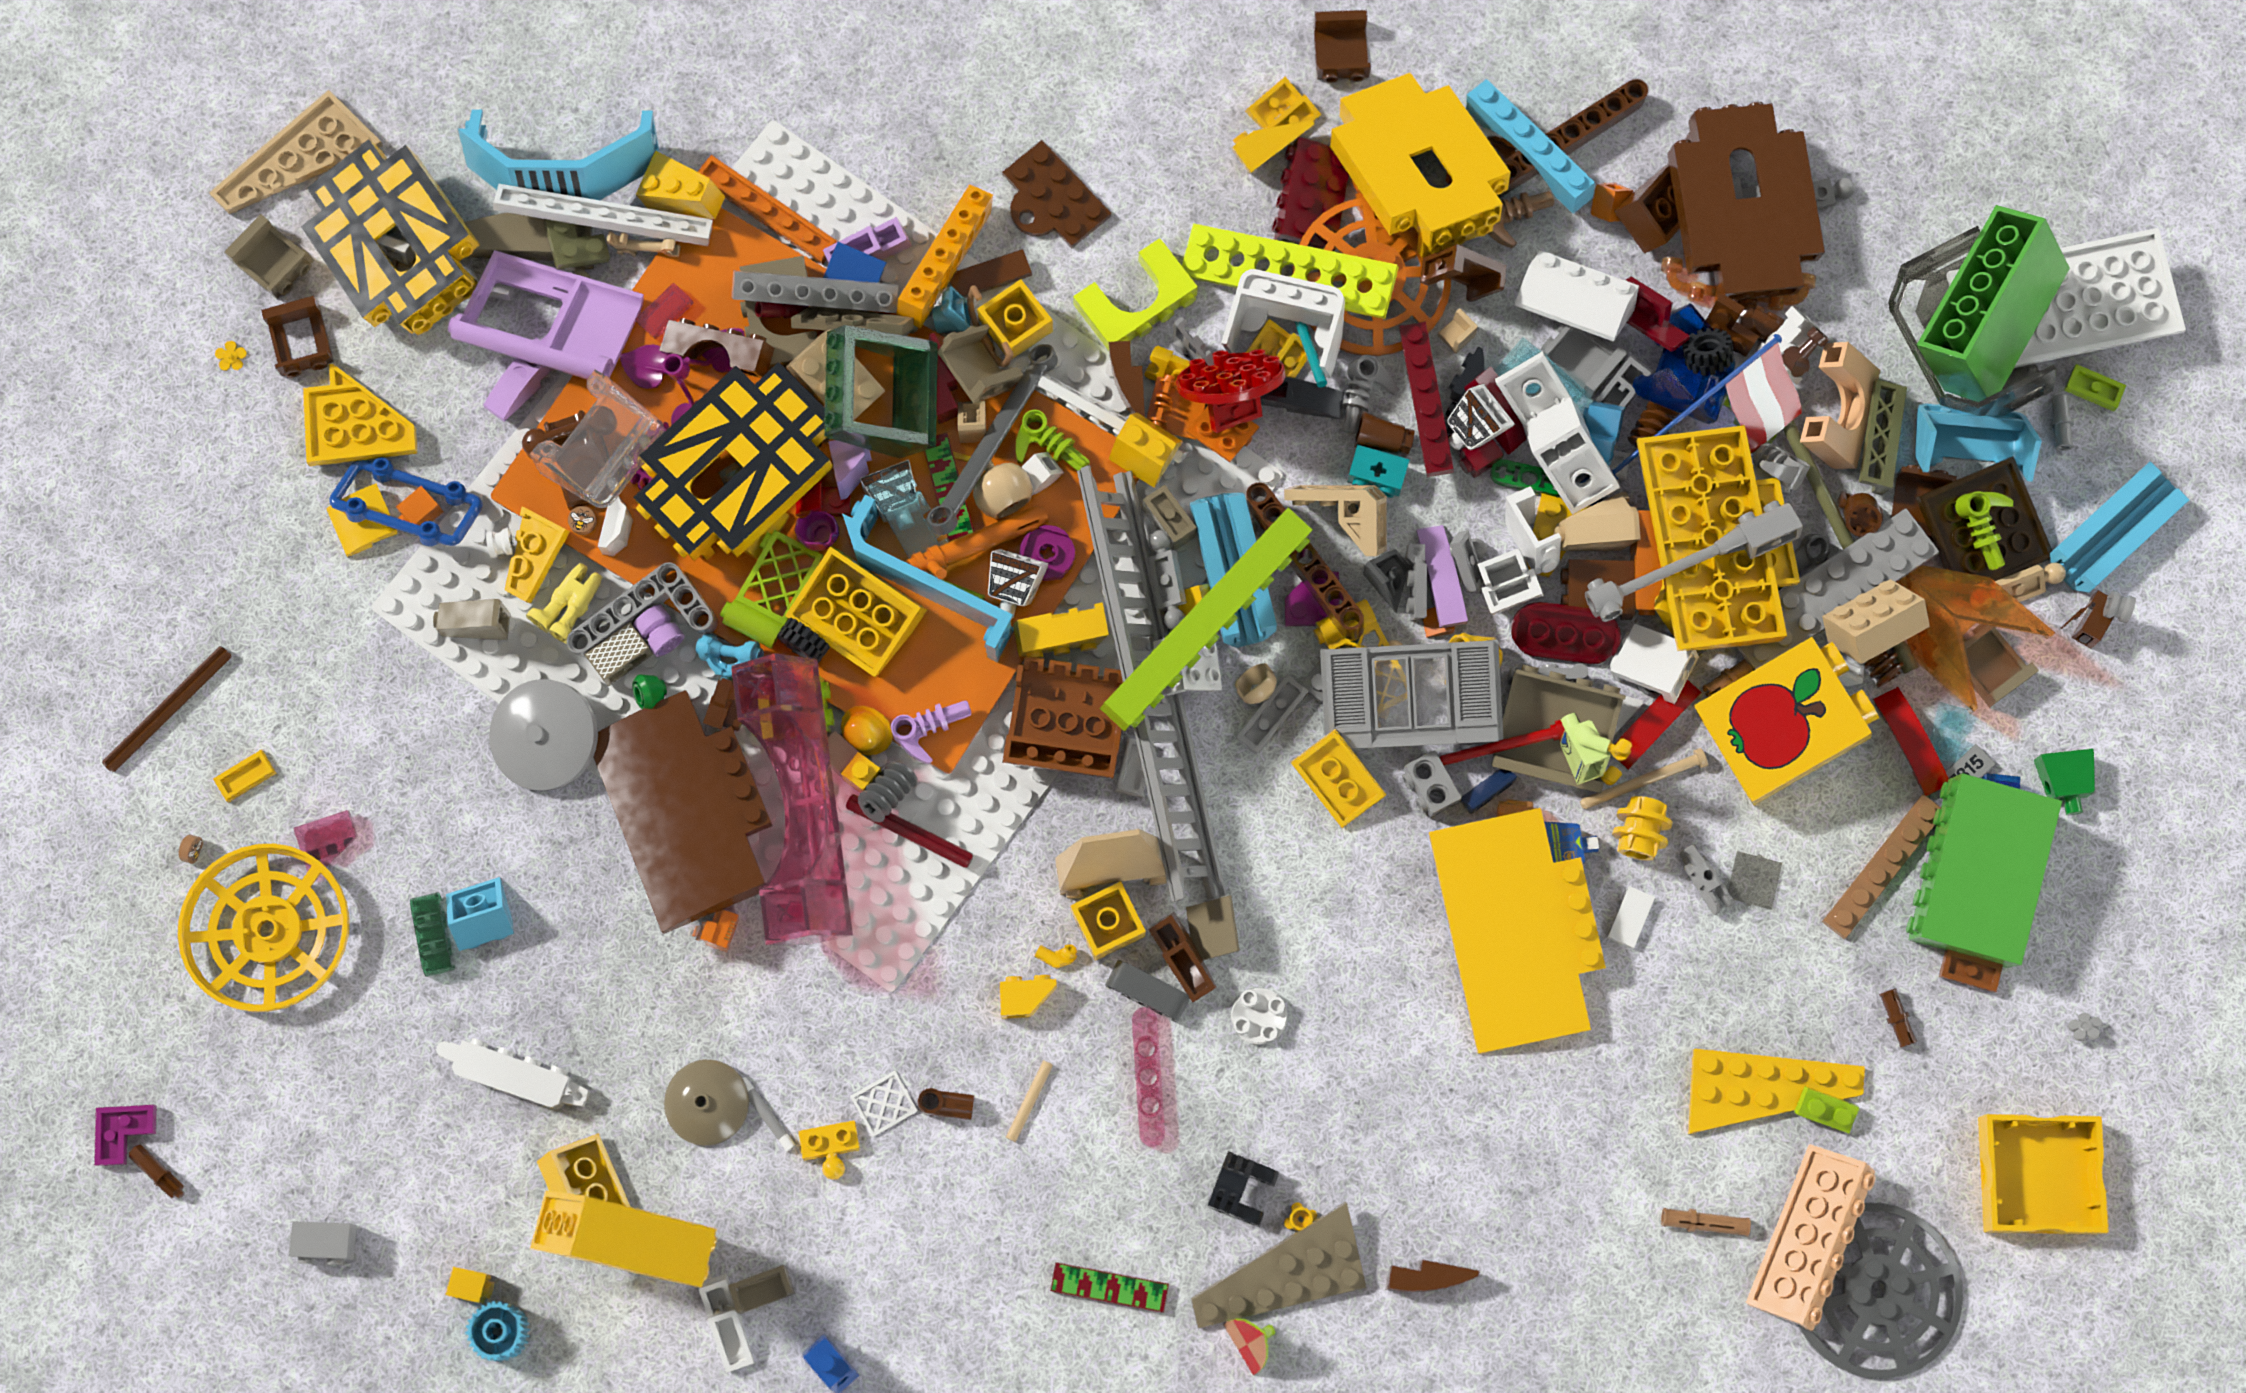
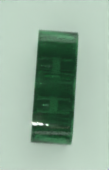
[410,892,455,977]

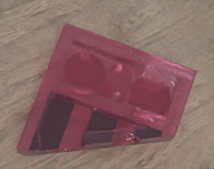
[293,810,358,872]

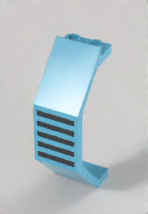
[457,109,659,201]

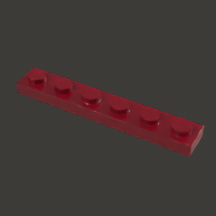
[1399,322,1454,477]

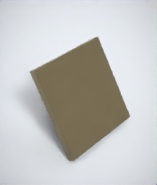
[1186,895,1240,961]

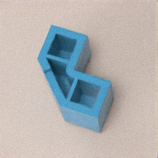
[1583,401,1625,466]

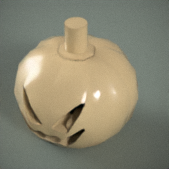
[973,460,1033,519]

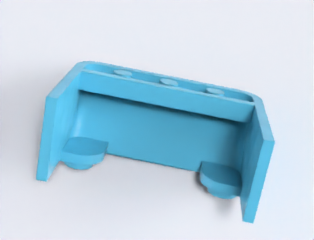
[1915,404,2042,482]

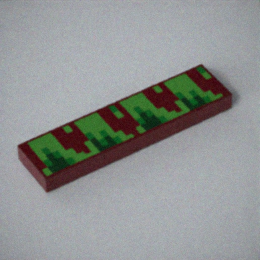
[921,433,974,542]
[1050,1262,1169,1313]

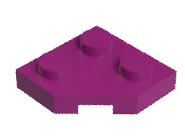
[1284,571,1340,627]

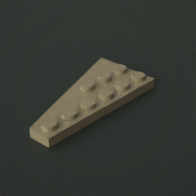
[1191,1201,1367,1328]

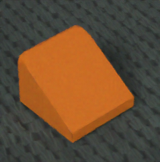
[1423,607,1455,638]

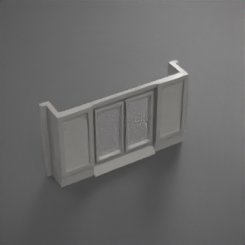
[1320,640,1503,749]

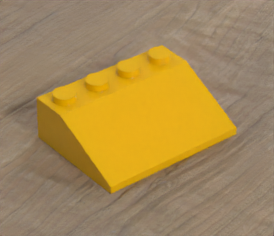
[785,547,927,677]

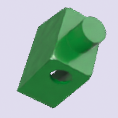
[2034,748,2095,816]

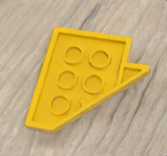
[303,364,418,467]

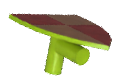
[1223,1318,1275,1375]

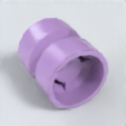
[633,605,685,657]

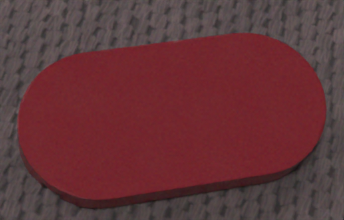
[1511,602,1621,664]

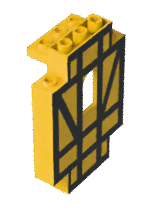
[301,139,480,335]
[633,362,838,561]

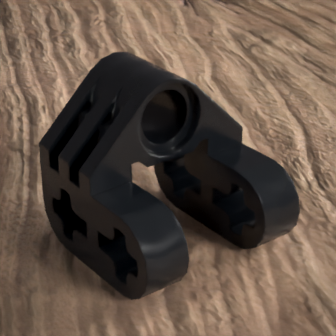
[1207,1151,1279,1227]

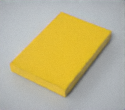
[1291,728,1386,828]

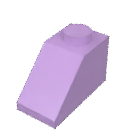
[829,435,872,500]

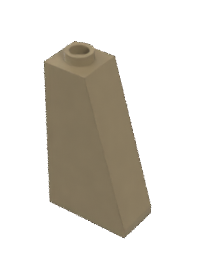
[465,212,554,261]

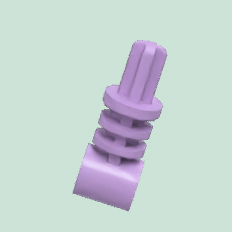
[891,701,971,765]

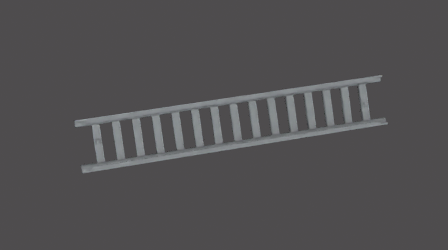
[1077,465,1227,902]

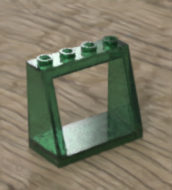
[824,325,938,459]

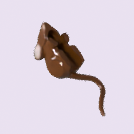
[1737,300,1785,342]

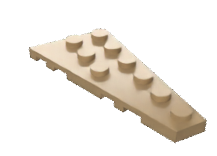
[209,90,383,214]

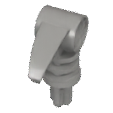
[1342,355,1398,434]
[1751,442,1810,491]

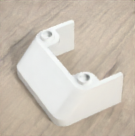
[1221,269,1345,378]

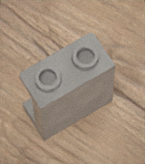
[1541,323,1627,399]

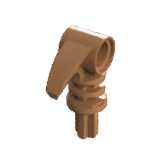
[1488,191,1554,249]

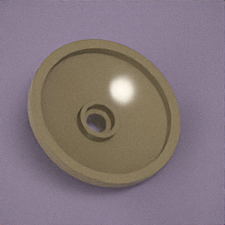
[664,1059,749,1146]

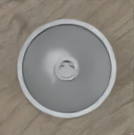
[489,679,598,791]

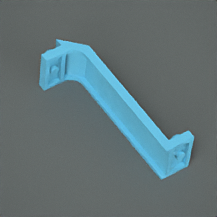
[843,495,1014,662]

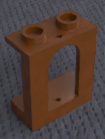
[261,295,334,378]

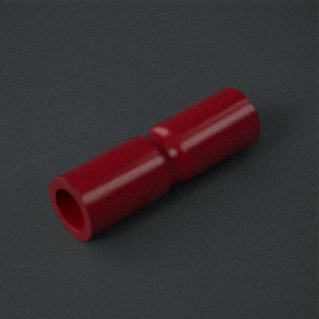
[755,301,809,319]

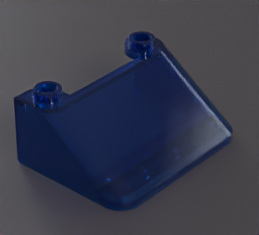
[1632,303,1735,424]

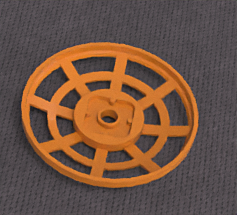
[1292,198,1451,356]

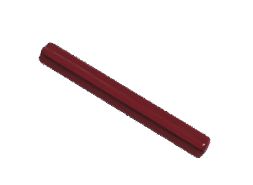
[846,794,973,868]

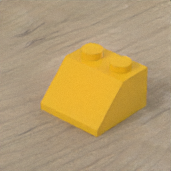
[1109,413,1183,488]

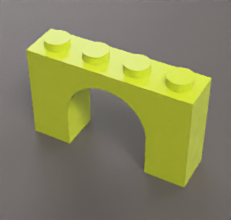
[1073,238,1198,351]

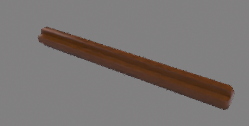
[102,646,232,772]

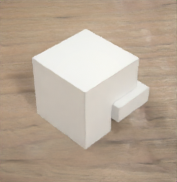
[1478,548,1544,615]

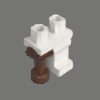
[1757,306,1830,385]

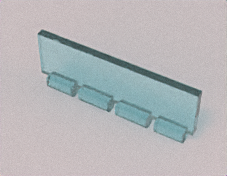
[867,469,950,575]

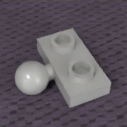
[1450,530,1487,592]

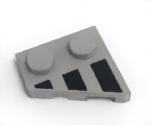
[1172,316,1214,366]

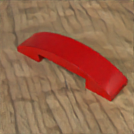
[1610,679,1702,770]
[1873,687,1949,797]

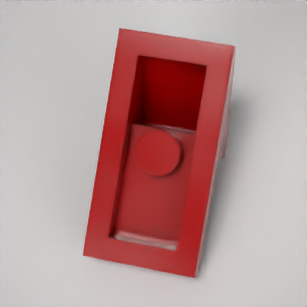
[796,481,851,517]

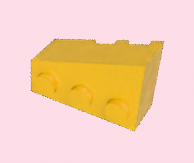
[1013,602,1109,658]

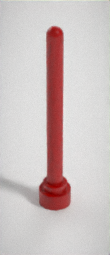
[1439,719,1565,766]

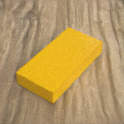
[213,749,277,803]

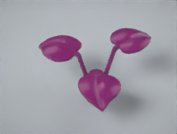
[620,328,745,425]

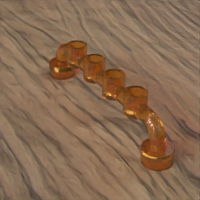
[1661,257,1816,311]

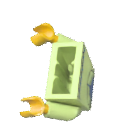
[1560,713,1632,785]

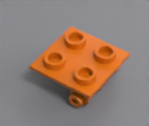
[1146,374,1206,440]
[1186,406,1260,462]

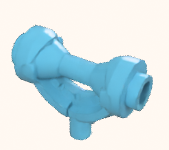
[696,633,764,681]

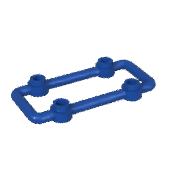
[329,458,483,546]

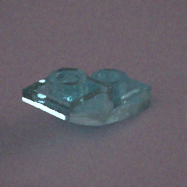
[1930,702,1968,763]

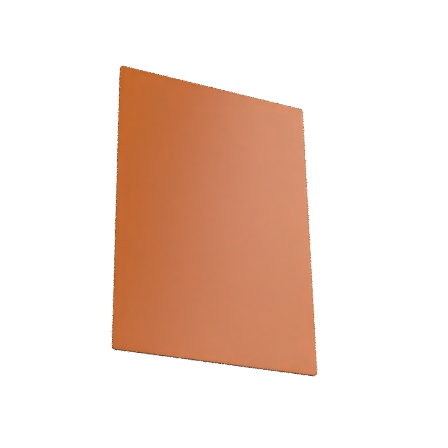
[491,207,1139,774]

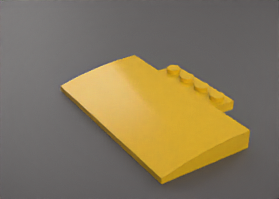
[1636,425,1800,651]
[1428,808,1606,1054]

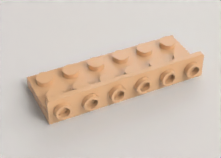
[1746,1144,1875,1331]

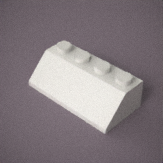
[1515,250,1639,342]

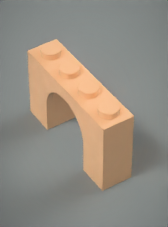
[1800,342,1881,469]

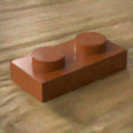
[1939,949,2003,993]

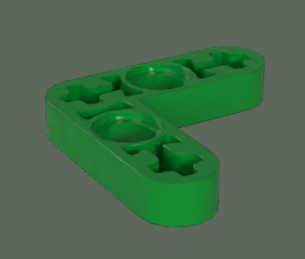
[1490,459,1560,497]

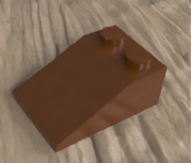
[1614,163,1680,254]

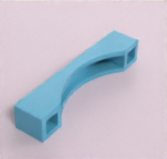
[1466,79,1595,214]

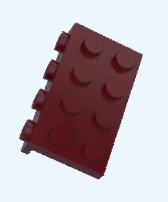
[1272,137,1349,252]

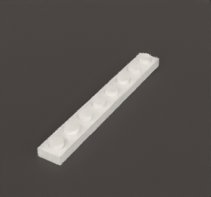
[493,184,713,246]

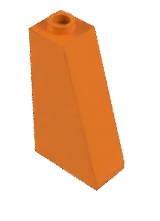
[1630,510,1663,615]

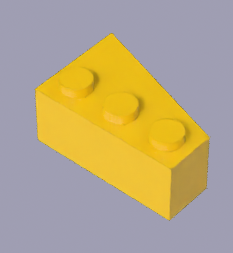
[635,150,725,219]

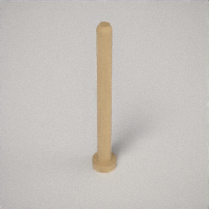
[1580,748,1708,809]

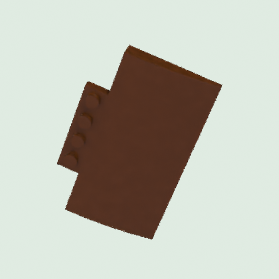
[593,690,773,934]

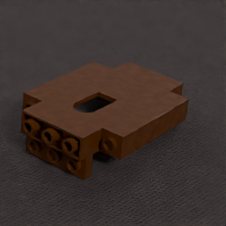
[1667,102,1825,301]

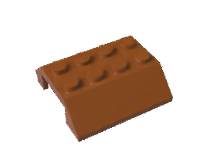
[1002,656,1123,779]

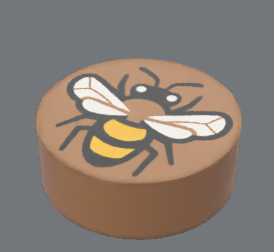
[568,506,597,535]
[179,834,203,864]

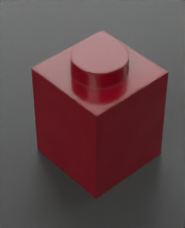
[1459,439,1504,478]

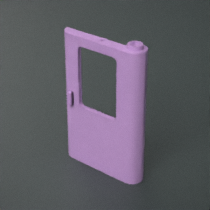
[448,250,644,384]

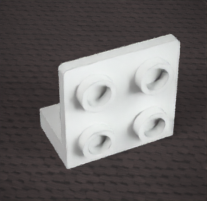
[1153,638,1222,696]

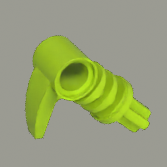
[1016,410,1090,471]
[1955,491,2013,570]

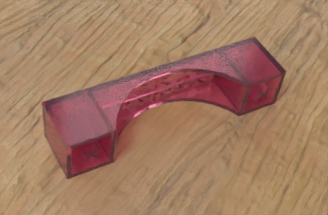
[731,653,853,945]

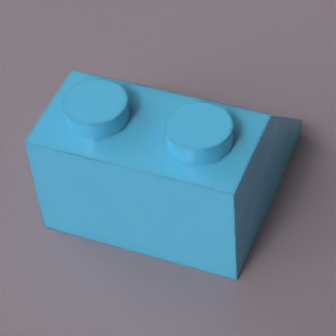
[446,877,514,951]

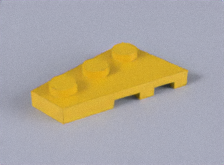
[1526,494,1591,578]
[504,506,570,604]

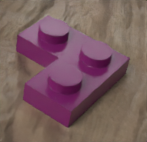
[94,1105,157,1166]

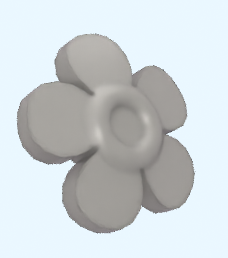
[2068,1013,2103,1041]

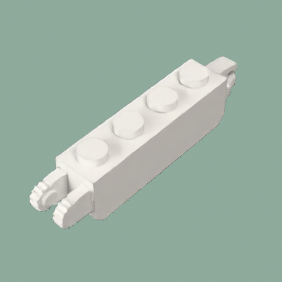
[435,1038,590,1110]

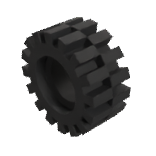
[1682,328,1734,375]
[777,618,830,666]

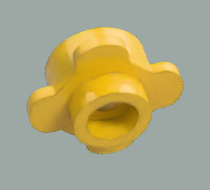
[1284,1202,1317,1231]

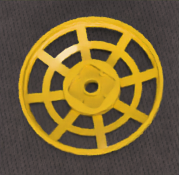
[177,844,350,1012]

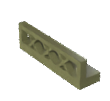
[1859,379,1907,494]

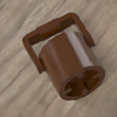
[1837,491,1884,537]

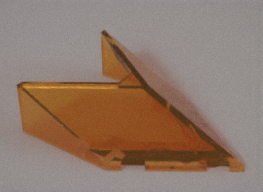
[1896,565,2055,714]

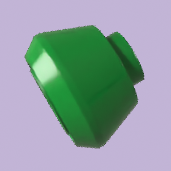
[632,674,667,709]

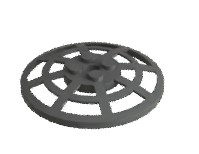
[1798,1203,1963,1379]

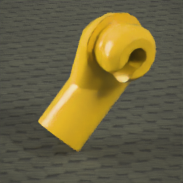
[1034,944,1077,968]

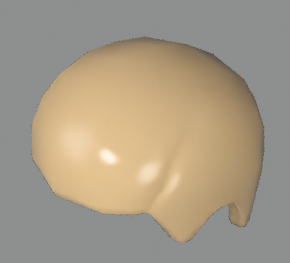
[1235,663,1277,704]

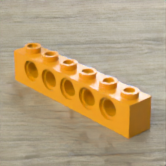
[897,184,993,328]

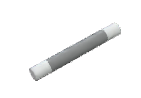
[743,1077,796,1152]

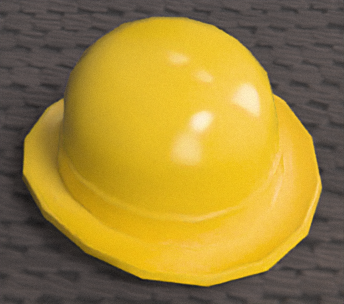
[841,706,893,756]

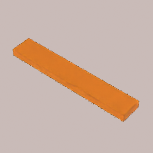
[697,155,838,265]

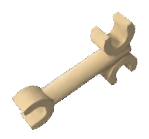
[607,231,681,257]

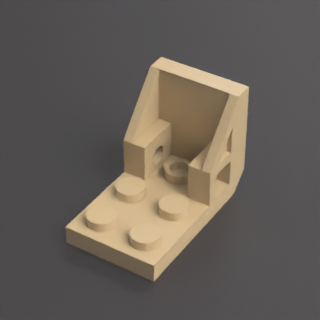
[1284,485,1387,556]

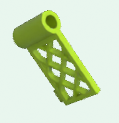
[720,530,823,649]

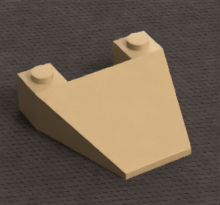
[1055,829,1167,899]

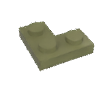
[543,219,610,270]

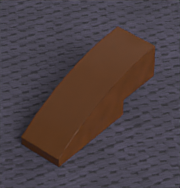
[1109,341,1145,417]
[1148,912,1217,1003]
[1386,1259,1480,1292]

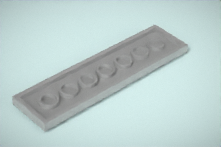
[1736,509,1939,671]

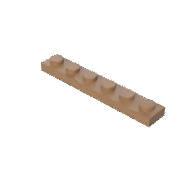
[1822,794,1941,939]

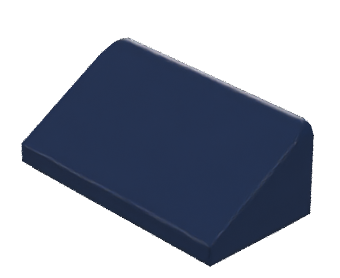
[1460,769,1517,814]

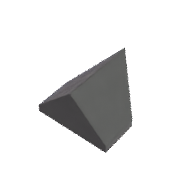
[1363,549,1410,613]

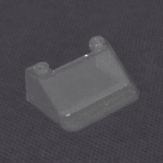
[530,369,665,508]

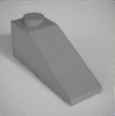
[1596,355,1656,409]

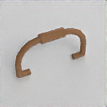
[967,285,1013,368]

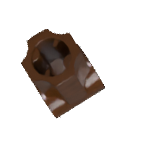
[918,1088,975,1120]

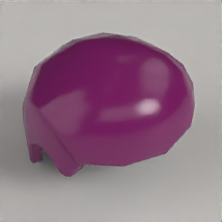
[794,510,840,552]

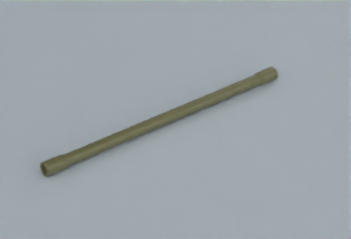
[1783,420,1919,674]

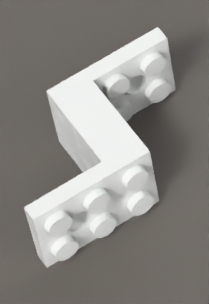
[1495,351,1620,515]

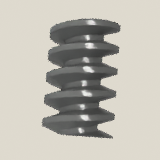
[858,762,918,822]

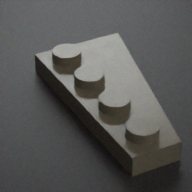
[791,306,913,338]

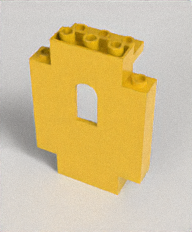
[1330,72,1510,258]

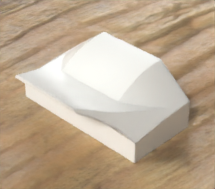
[598,495,633,556]

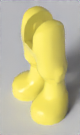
[526,563,603,644]

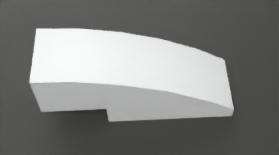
[698,1273,754,1373]

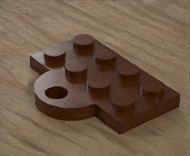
[1002,140,1111,249]

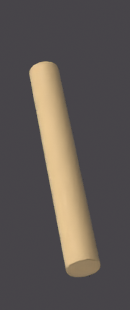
[1005,1060,1053,1143]

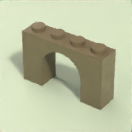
[740,256,818,371]

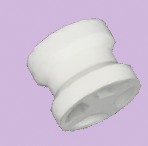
[486,528,514,558]

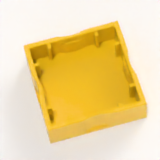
[1978,1114,2109,1235]

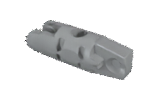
[1679,845,1735,915]

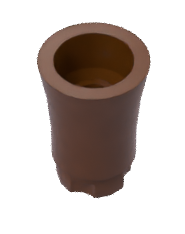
[1354,411,1415,456]

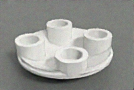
[1231,988,1288,1045]

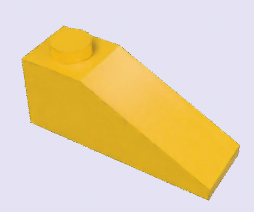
[1231,120,1315,174]

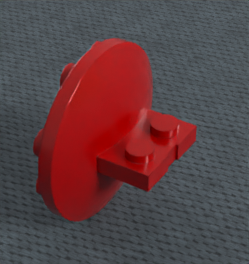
[1176,349,1286,433]

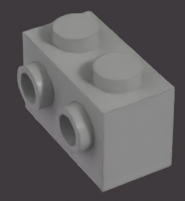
[289,1221,357,1265]

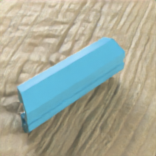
[2050,461,2190,592]
[1189,492,1277,648]

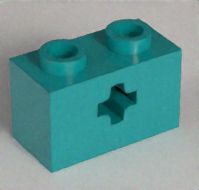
[1347,445,1410,498]

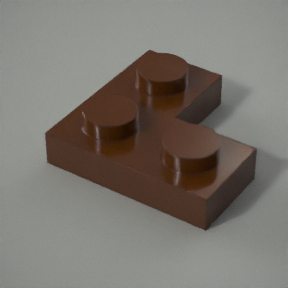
[1700,294,1759,357]

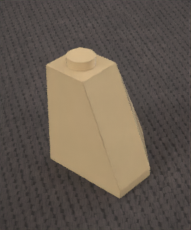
[1554,492,1641,551]

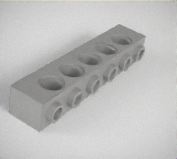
[731,270,899,313]

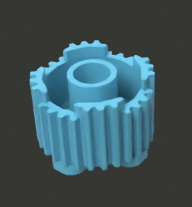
[465,1301,530,1362]

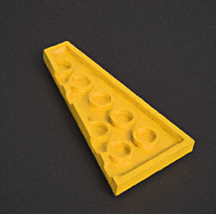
[1688,1048,1865,1134]

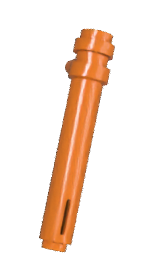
[906,506,1049,579]

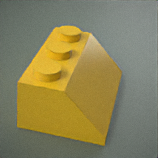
[537,1133,631,1207]

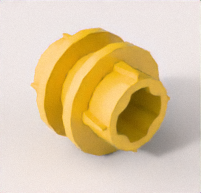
[1612,796,1673,861]

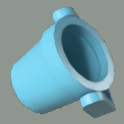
[932,287,971,333]

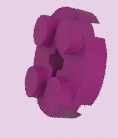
[1020,525,1075,581]

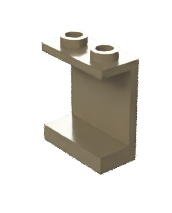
[937,324,1024,403]

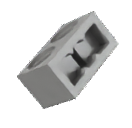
[1402,750,1462,818]

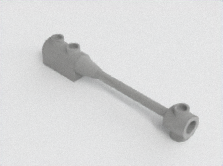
[1585,501,1803,622]

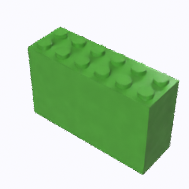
[1916,205,2070,406]
[1906,773,2062,968]

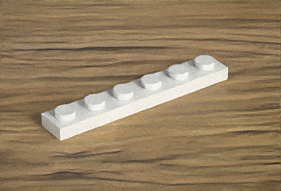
[1037,375,1188,464]

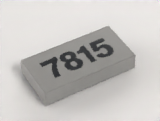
[1946,744,1996,779]

